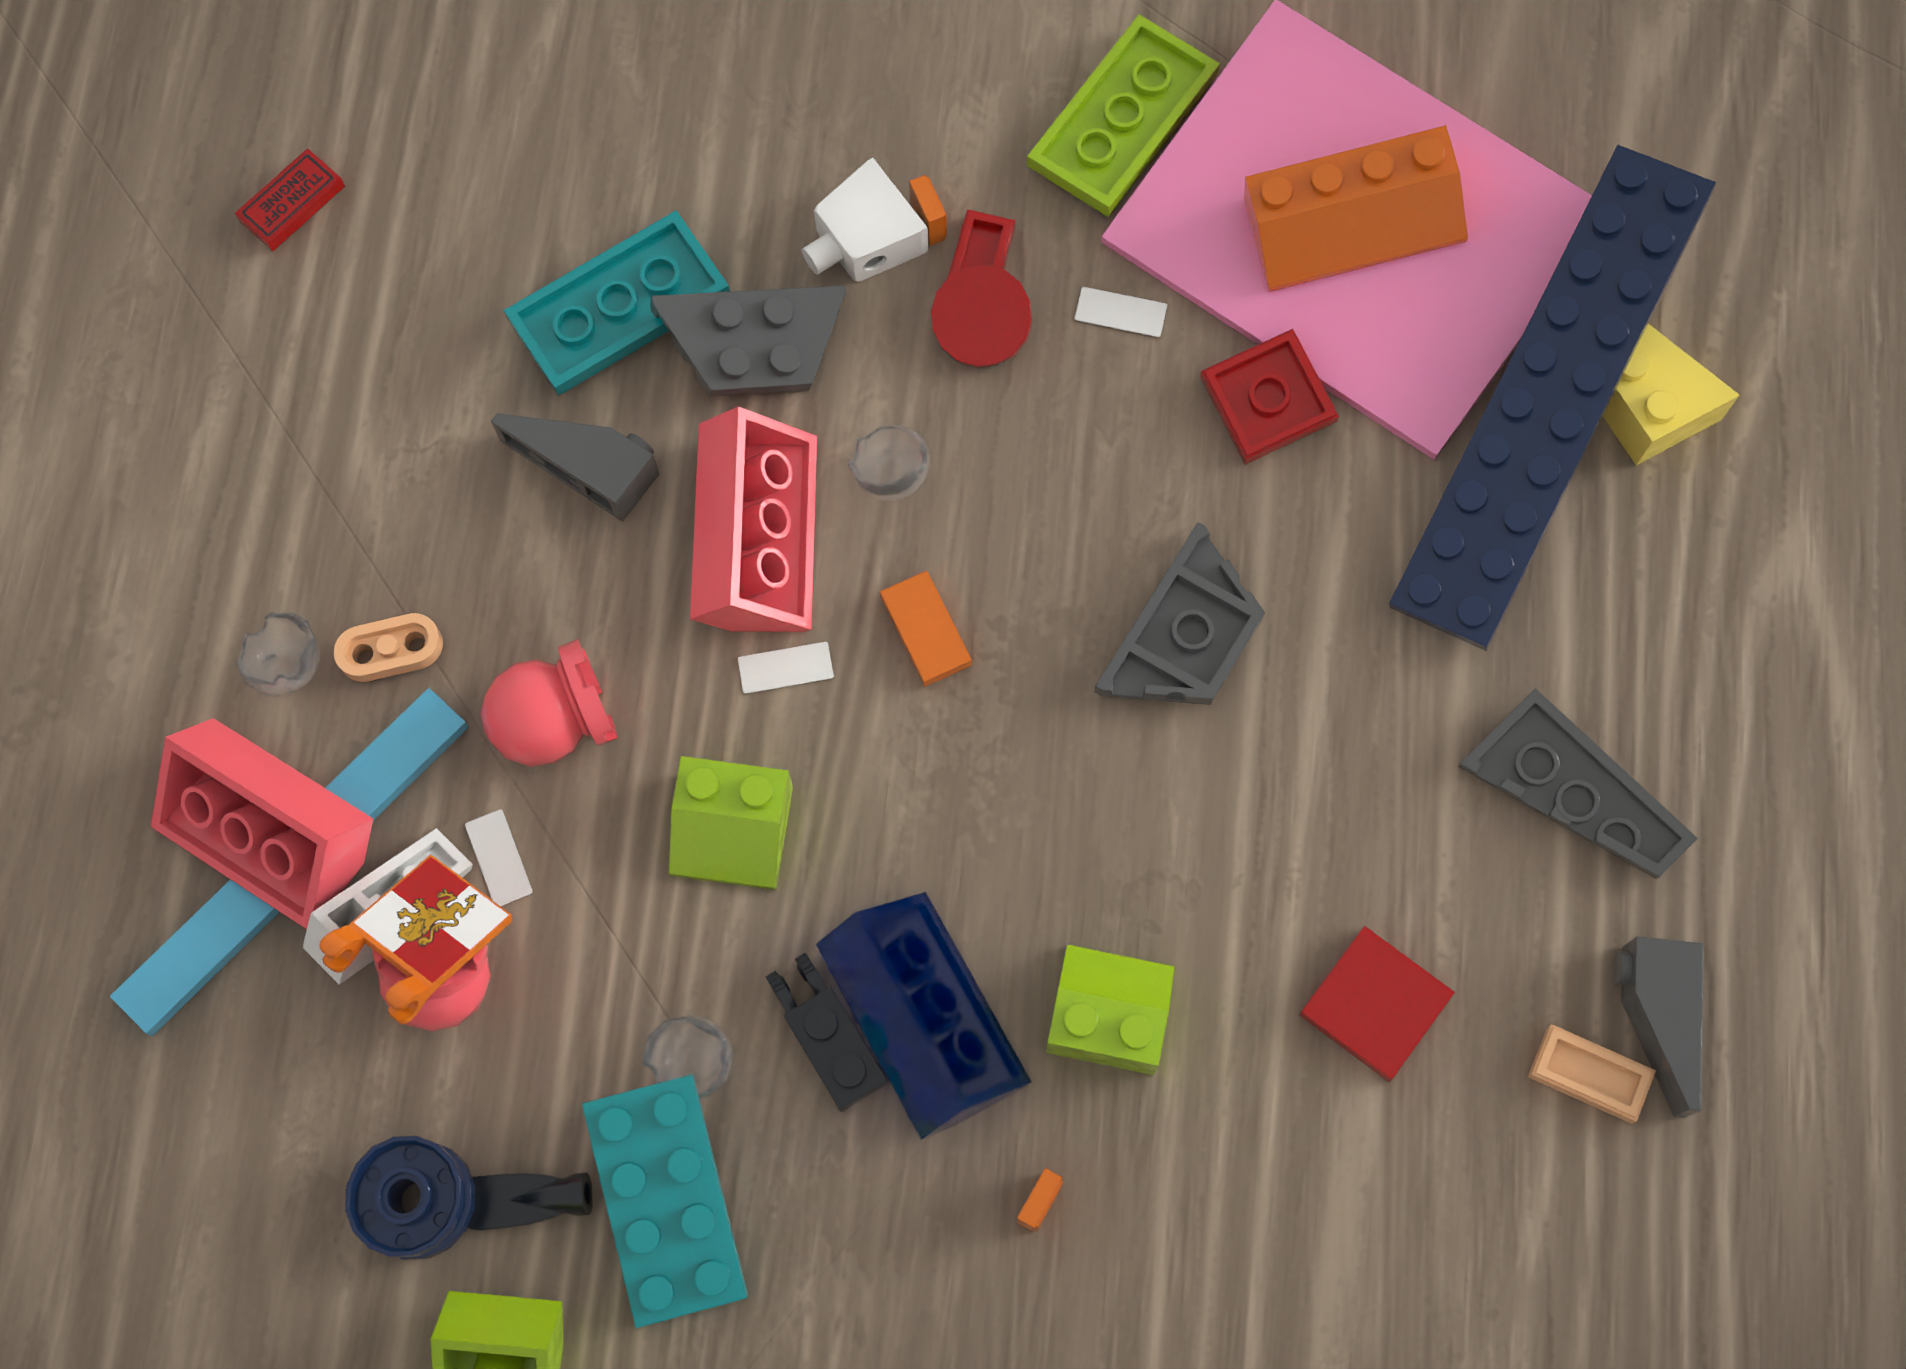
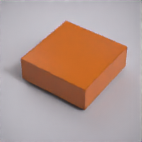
[909,175,947,246]
[1016,1168,1063,1232]

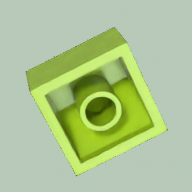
[669,756,793,890]
[1046,944,1175,1075]
[431,1291,563,1369]

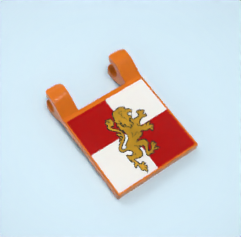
[319,854,513,1024]

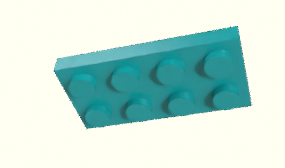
[503,210,730,396]
[582,1074,748,1328]

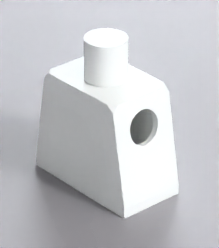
[801,158,928,281]

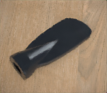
[468,1172,593,1230]

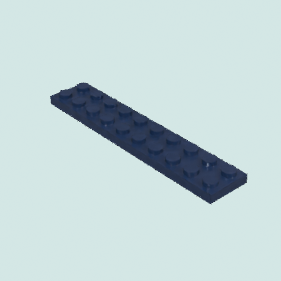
[1389,144,1716,651]

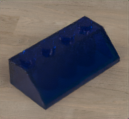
[816,892,1032,1140]

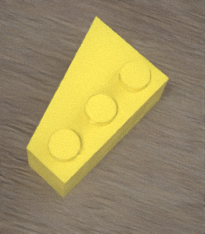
[1603,324,1740,466]

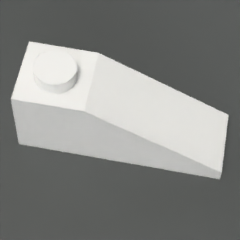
[303,828,473,985]

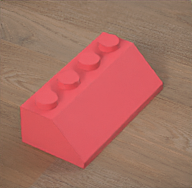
[690,406,817,632]
[151,718,373,929]

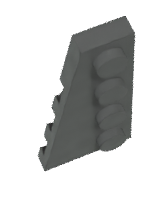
[1458,688,1698,879]

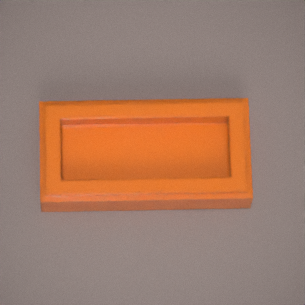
[880,571,972,687]

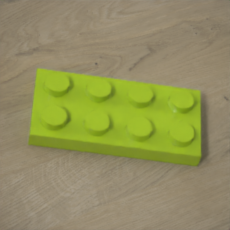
[1027,14,1220,217]

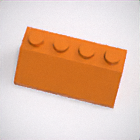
[1244,125,1468,292]

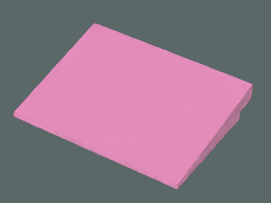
[1101,0,1592,460]

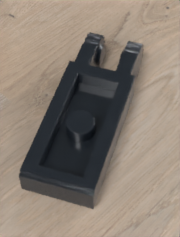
[765,953,888,1112]

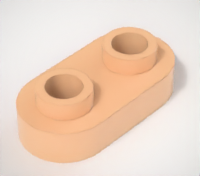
[334,613,443,682]

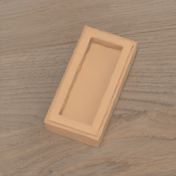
[1527,1024,1656,1124]

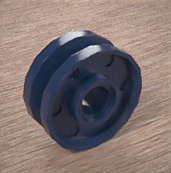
[345,1136,475,1260]

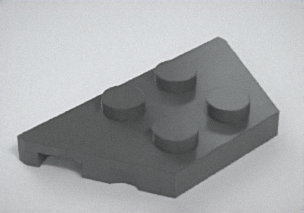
[650,286,846,397]
[1094,522,1265,705]

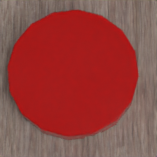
[931,264,1033,368]

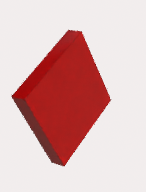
[1200,329,1339,465]
[1299,926,1455,1082]

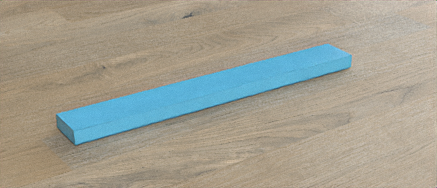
[110,688,469,1036]

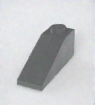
[491,413,659,522]
[1613,936,1704,1118]

